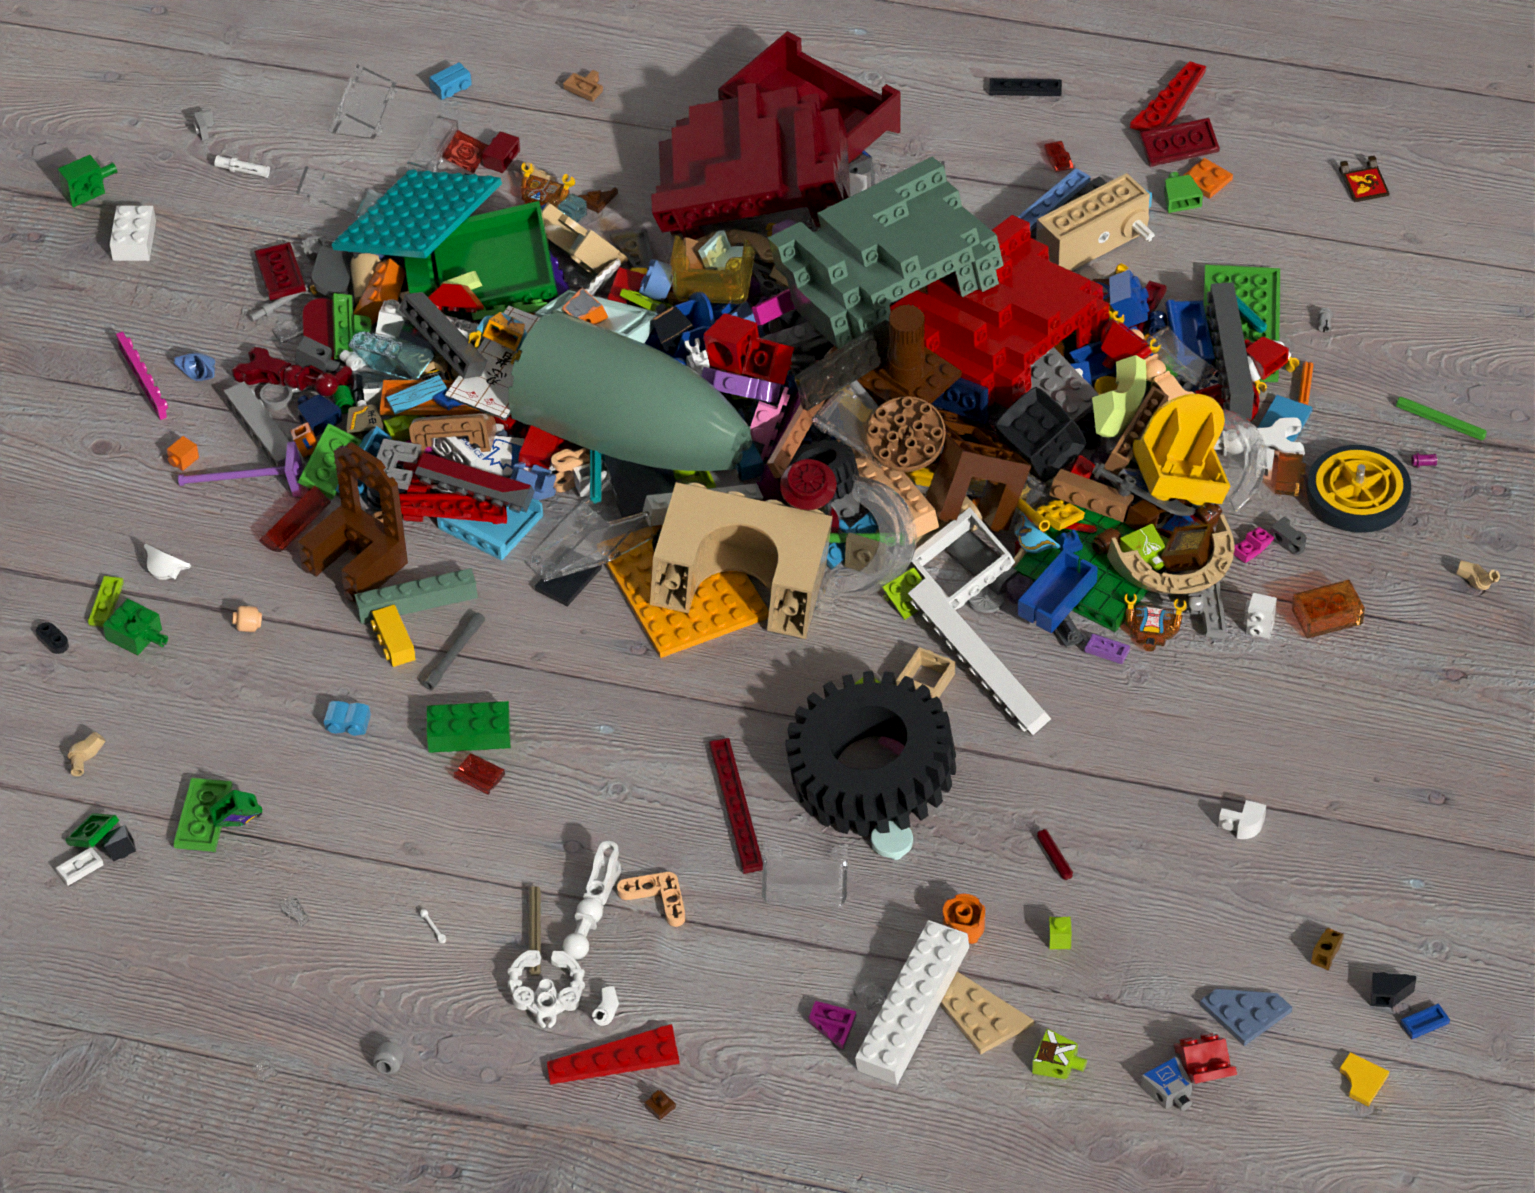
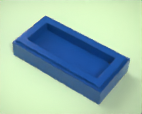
[1401,1003,1450,1039]

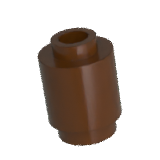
[1091,528,1121,555]

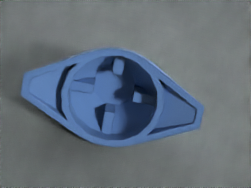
[174,353,215,381]

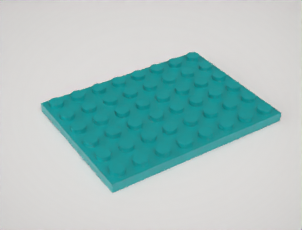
[332,169,502,258]

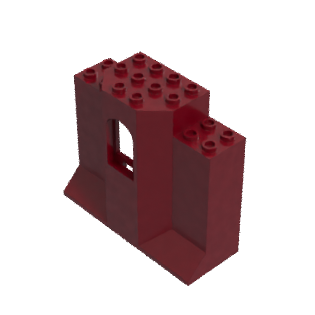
[718,31,901,163]

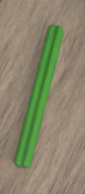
[1396,397,1487,441]

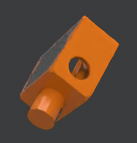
[562,288,608,325]

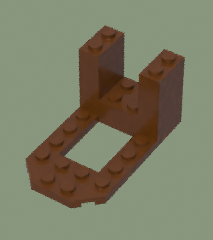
[926,409,1031,532]
[298,442,408,603]

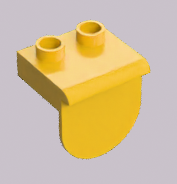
[1133,394,1231,505]

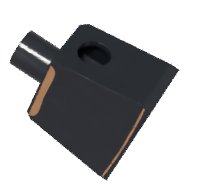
[652,304,695,352]

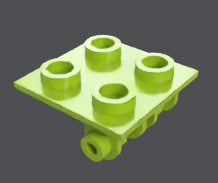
[882,568,923,620]

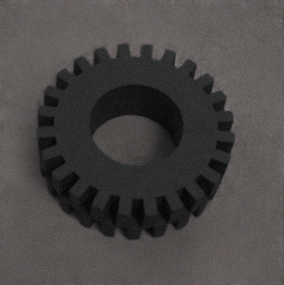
[785,671,956,836]

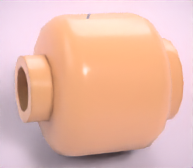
[232,606,262,632]

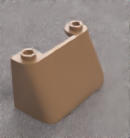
[409,413,497,456]

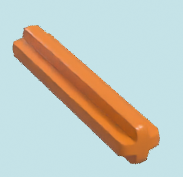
[1298,361,1314,405]

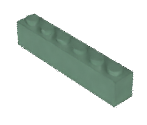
[355,568,478,624]

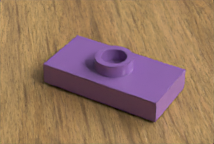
[1085,633,1130,664]

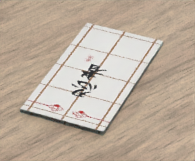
[445,306,540,421]

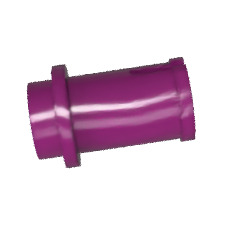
[1411,453,1437,468]

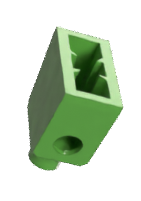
[1164,172,1203,213]

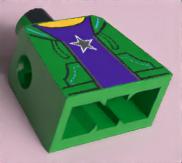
[209,790,262,827]

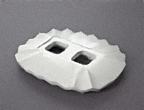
[585,258,621,296]

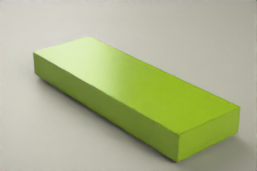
[88,576,124,627]

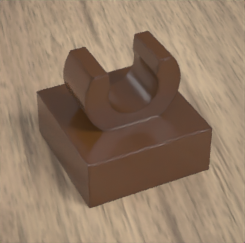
[644,1090,676,1121]

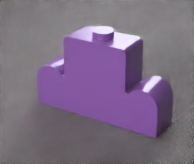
[702,367,781,403]

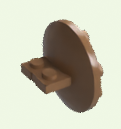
[866,397,946,472]

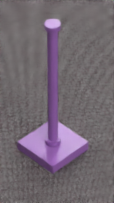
[178,442,304,497]

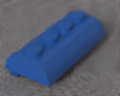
[1165,300,1215,369]

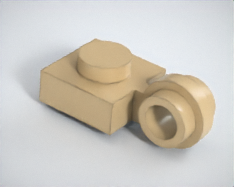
[521,162,556,184]

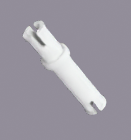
[214,155,270,178]

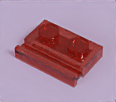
[454,753,505,795]

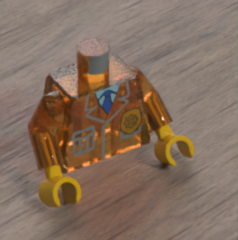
[520,162,575,208]

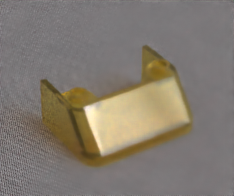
[670,235,755,304]

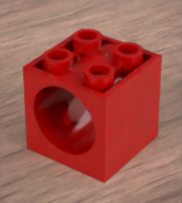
[704,313,759,375]

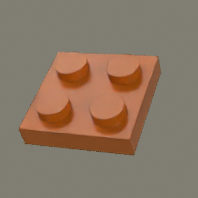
[1183,158,1233,199]

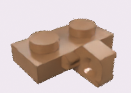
[563,70,603,102]

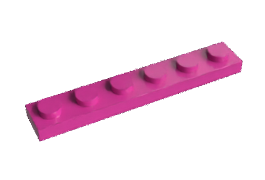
[116,331,168,420]

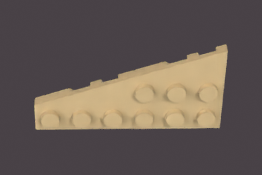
[939,971,1034,1055]

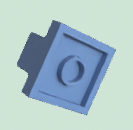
[510,462,557,500]

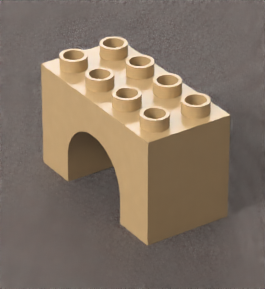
[650,482,832,639]

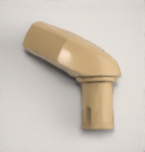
[1456,560,1500,590]
[68,732,106,776]

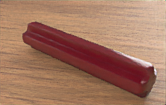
[1037,829,1073,880]

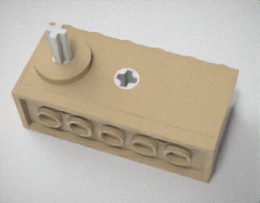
[1036,173,1155,271]

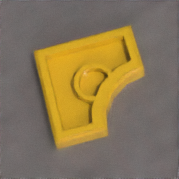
[1340,1052,1389,1107]

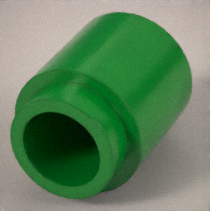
[332,385,354,414]

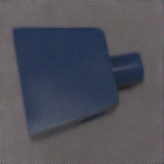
[297,395,342,437]

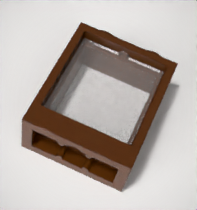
[1161,524,1215,572]

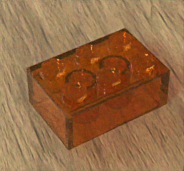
[1292,579,1365,639]

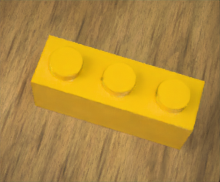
[370,605,416,667]

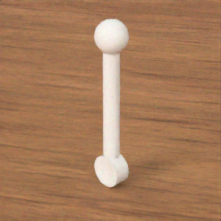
[420,909,446,943]

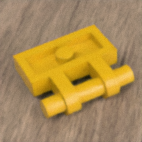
[1036,500,1085,530]

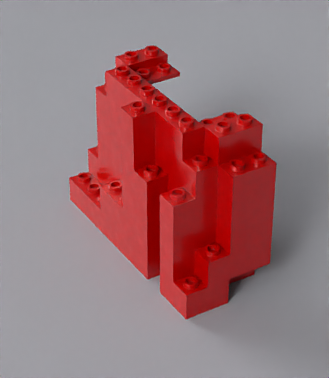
[890,215,1110,408]

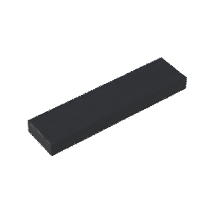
[989,78,1062,96]

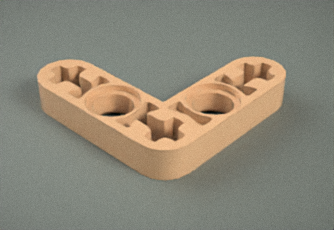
[617,872,685,927]

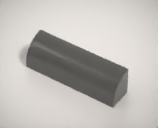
[946,529,1017,595]

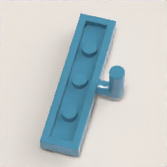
[827,508,884,569]

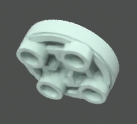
[871,821,913,860]

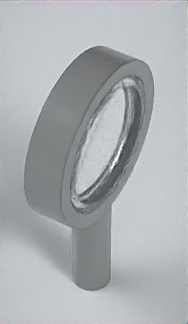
[260,383,313,410]

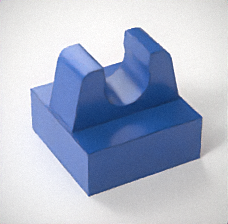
[1056,530,1083,553]

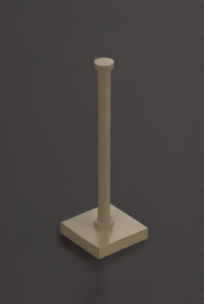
[845,478,916,578]

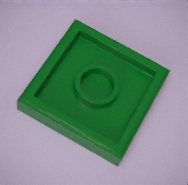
[65,813,120,848]

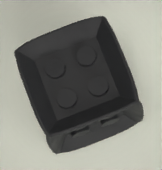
[995,387,1086,482]

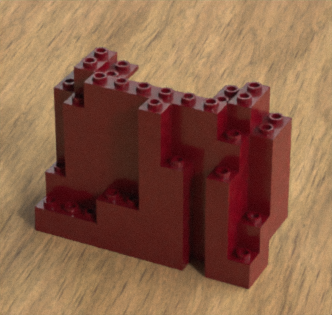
[651,82,851,240]

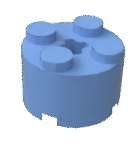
[639,259,677,303]

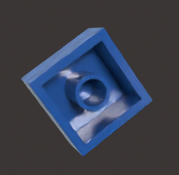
[1109,270,1149,327]

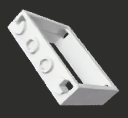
[907,507,1015,610]

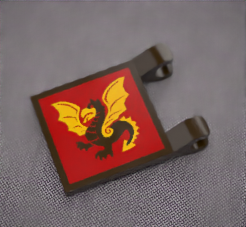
[1339,155,1390,203]

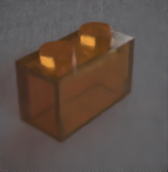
[1275,452,1306,496]

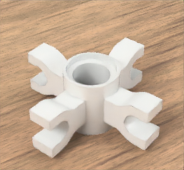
[684,338,710,376]

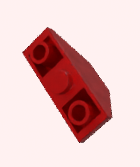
[428,283,484,313]

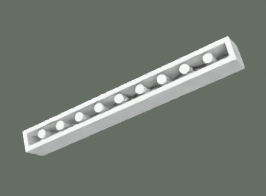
[908,578,1051,735]

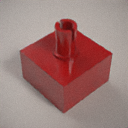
[741,336,794,385]

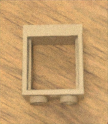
[896,647,955,698]

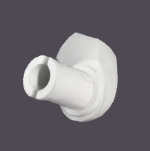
[592,986,619,1026]

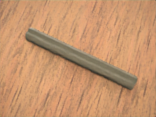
[529,886,541,976]

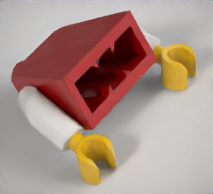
[1244,337,1299,394]

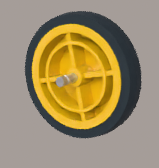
[1306,445,1411,533]

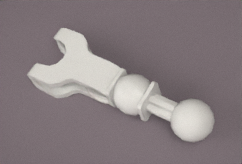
[1214,418,1305,460]
[562,841,621,960]

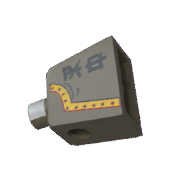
[347,400,384,440]

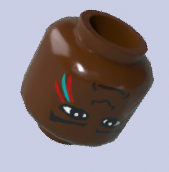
[1193,502,1222,528]

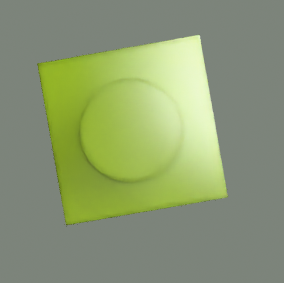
[1049,917,1072,949]

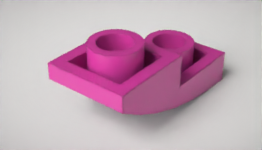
[1233,527,1274,563]

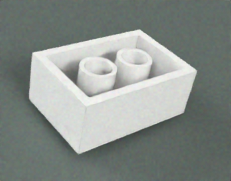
[110,206,156,261]

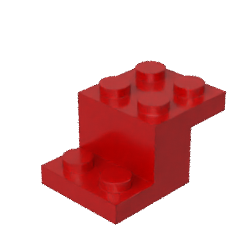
[1174,1033,1237,1084]

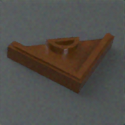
[571,187,618,213]

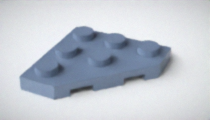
[1200,989,1292,1046]

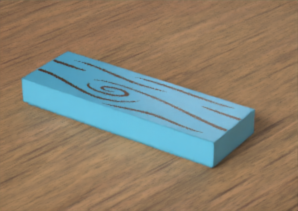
[386,375,447,415]

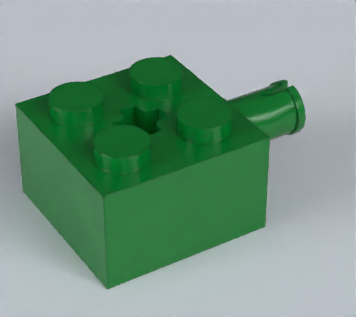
[58,154,118,208]
[103,598,168,656]

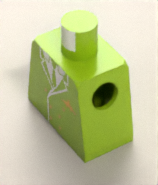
[1120,524,1165,571]

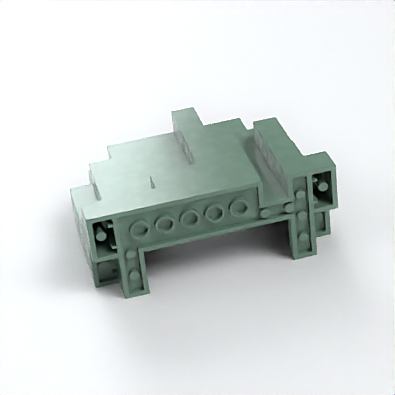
[768,156,1004,351]

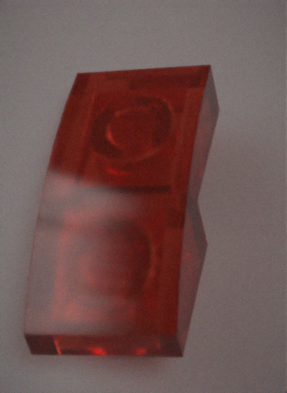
[1044,141,1074,172]

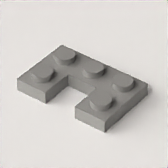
[377,439,422,490]

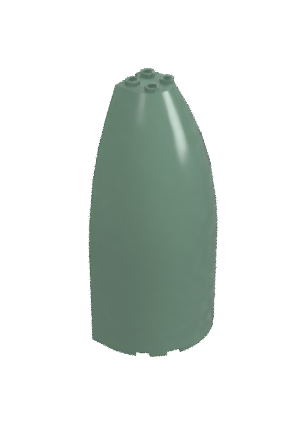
[508,310,752,471]

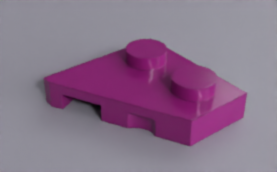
[809,1001,857,1049]

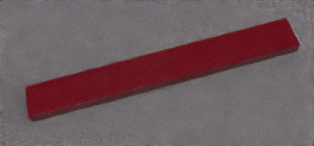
[709,738,764,874]

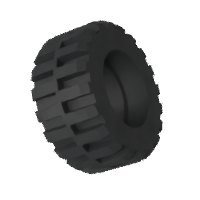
[787,440,859,502]

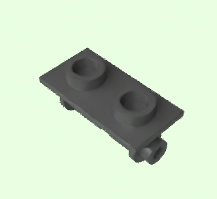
[1055,615,1084,648]

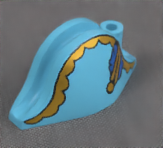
[1015,513,1060,554]

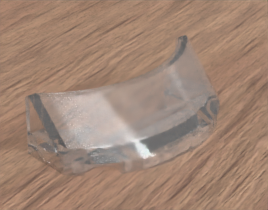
[1146,325,1217,388]

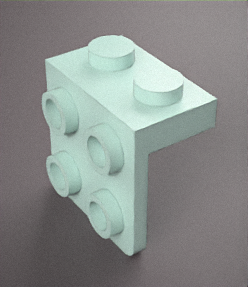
[698,230,754,271]

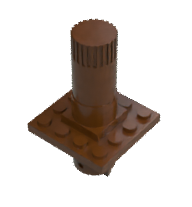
[853,304,962,404]

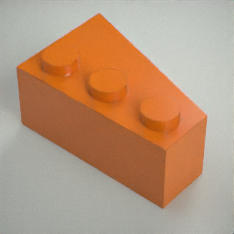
[353,259,406,325]

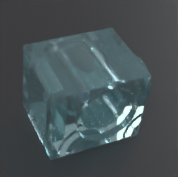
[558,194,587,223]

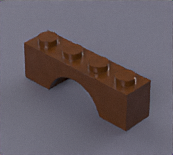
[1125,498,1192,531]

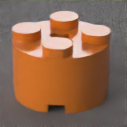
[943,894,985,944]

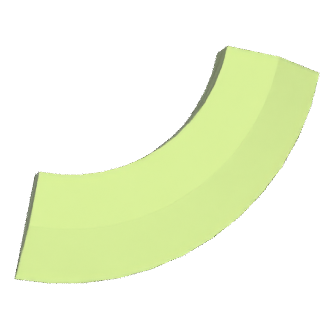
[1092,355,1146,438]

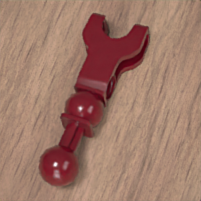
[232,347,338,396]

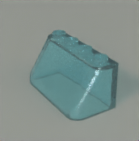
[348,332,434,380]

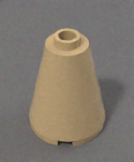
[350,253,386,304]

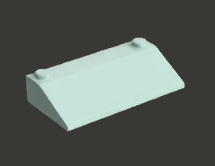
[535,290,658,343]

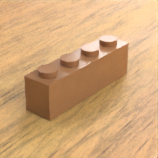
[1050,469,1134,522]

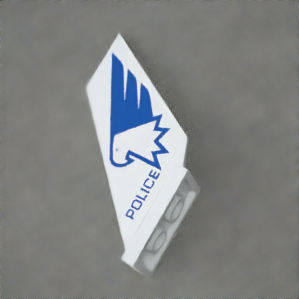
[431,436,559,477]

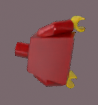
[1101,311,1161,369]

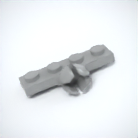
[1185,581,1227,639]

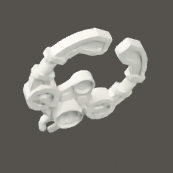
[508,950,585,1028]

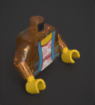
[1124,594,1187,652]

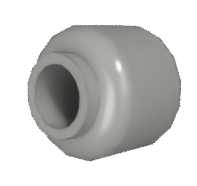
[373,1042,404,1074]

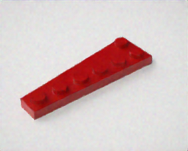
[1130,61,1206,132]
[399,494,507,525]
[547,1024,679,1085]

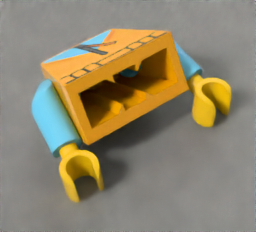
[468,312,528,365]

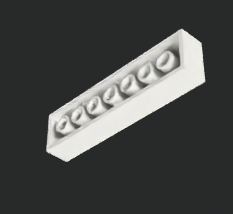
[855,920,969,1085]

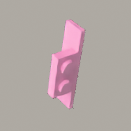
[750,387,790,460]

